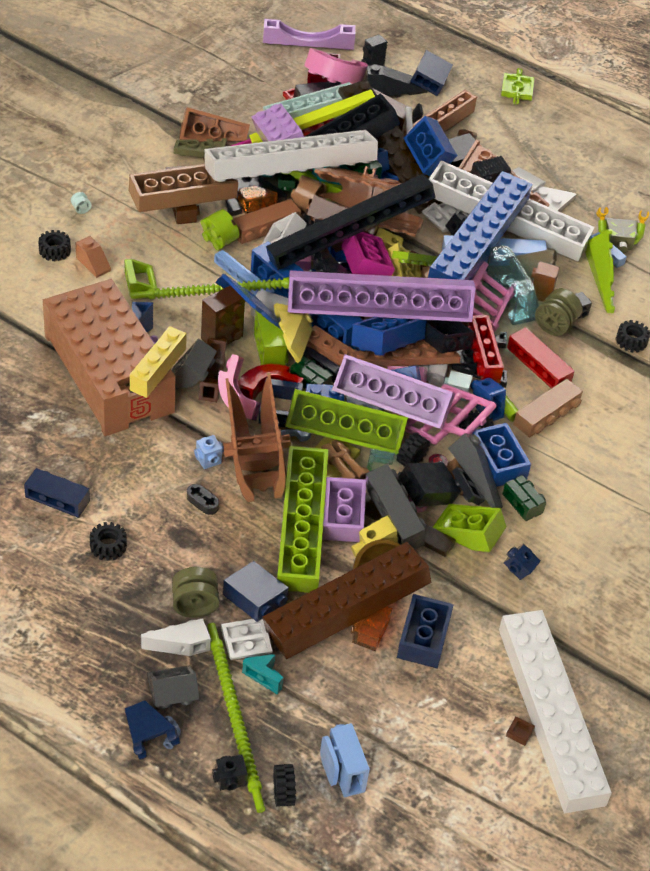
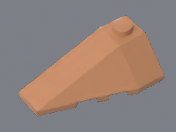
[179,107,250,142]

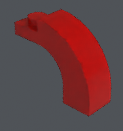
[238,364,303,400]

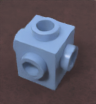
[194,435,224,469]

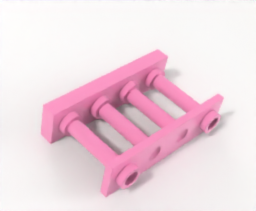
[471,261,516,332]

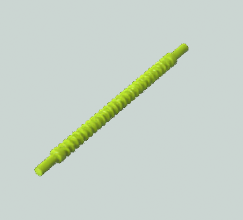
[131,277,289,300]
[207,623,265,813]

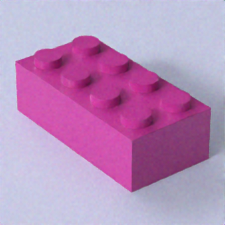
[341,232,395,276]

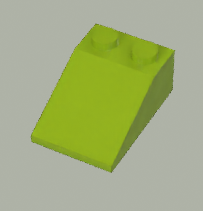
[254,310,288,365]
[432,504,507,552]

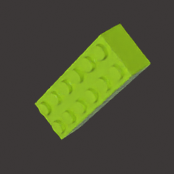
[285,388,408,455]

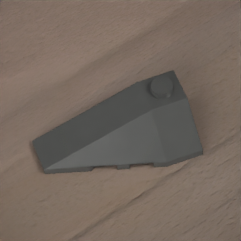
[448,433,503,508]

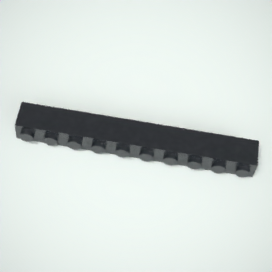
[266,174,436,270]

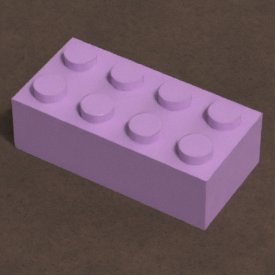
[251,103,304,142]

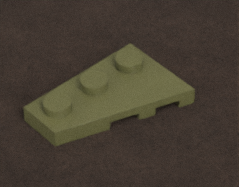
[174,138,227,158]

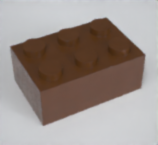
[201,285,245,345]

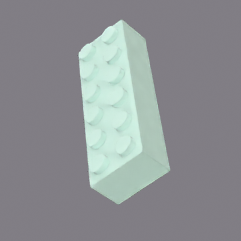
[263,82,351,119]

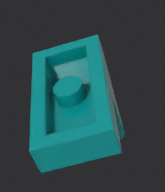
[242,654,284,695]

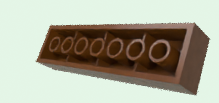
[263,542,432,660]

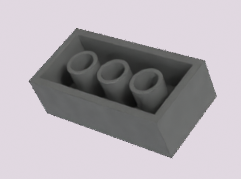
[366,463,427,550]

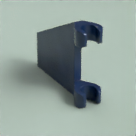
[125,700,180,760]

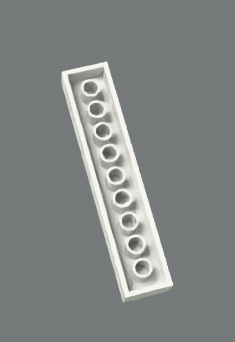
[204,130,378,182]
[429,161,595,262]
[499,610,612,814]

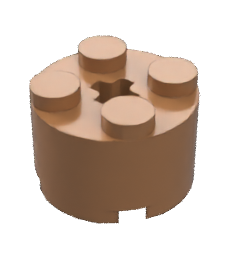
[291,175,327,212]

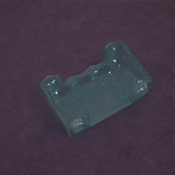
[486,245,539,325]

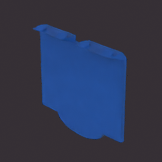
[215,274,281,329]

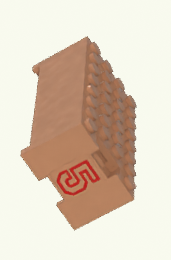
[42,278,175,436]

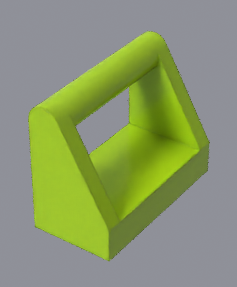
[124,259,157,297]

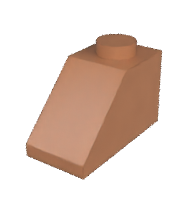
[75,236,111,278]

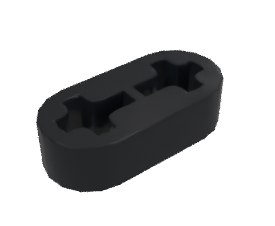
[187,484,219,515]

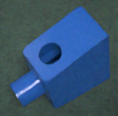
[470,378,506,421]

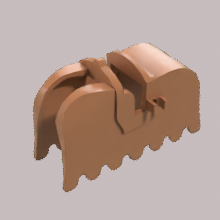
[306,166,428,237]
[223,372,291,502]

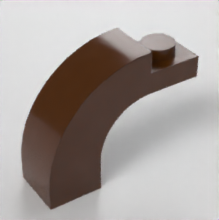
[198,338,227,403]

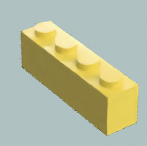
[130,326,187,398]

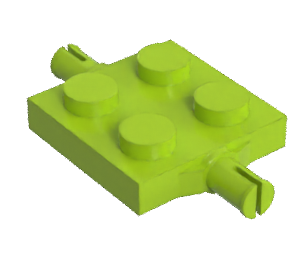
[501,68,535,104]

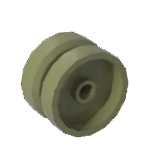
[172,567,219,618]

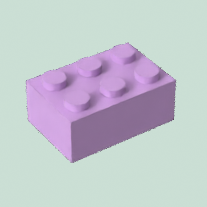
[322,477,366,542]

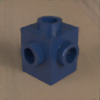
[503,544,541,580]

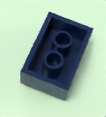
[397,594,454,669]

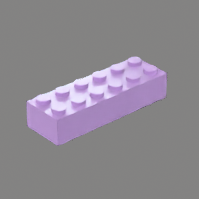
[332,354,455,430]

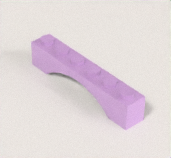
[263,19,355,50]

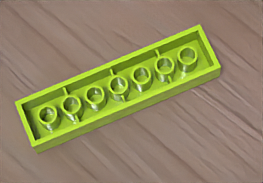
[277,446,328,593]

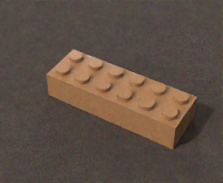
[128,164,239,212]

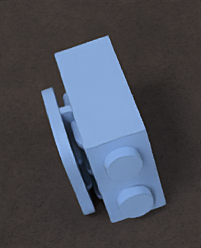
[320,723,370,797]

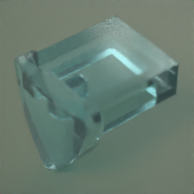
[366,448,395,471]

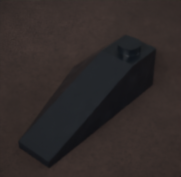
[365,64,428,98]

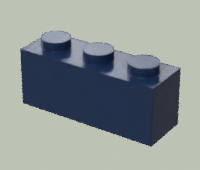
[24,468,90,518]

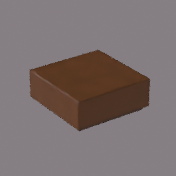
[506,716,535,746]

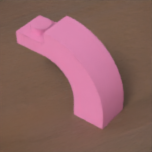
[218,354,261,420]

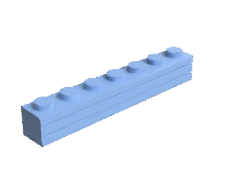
[214,250,274,296]

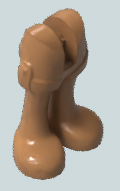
[321,440,370,480]

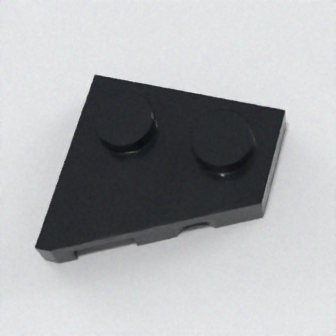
[452,467,485,505]

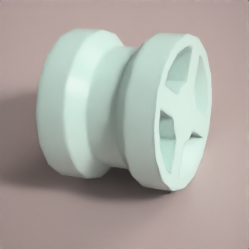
[71,192,92,214]

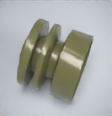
[535,288,582,336]

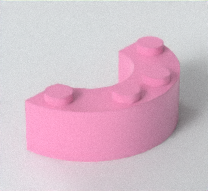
[304,48,368,84]

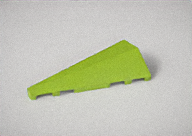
[585,229,615,313]

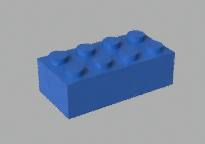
[351,317,426,355]

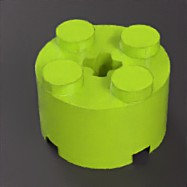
[200,209,239,251]

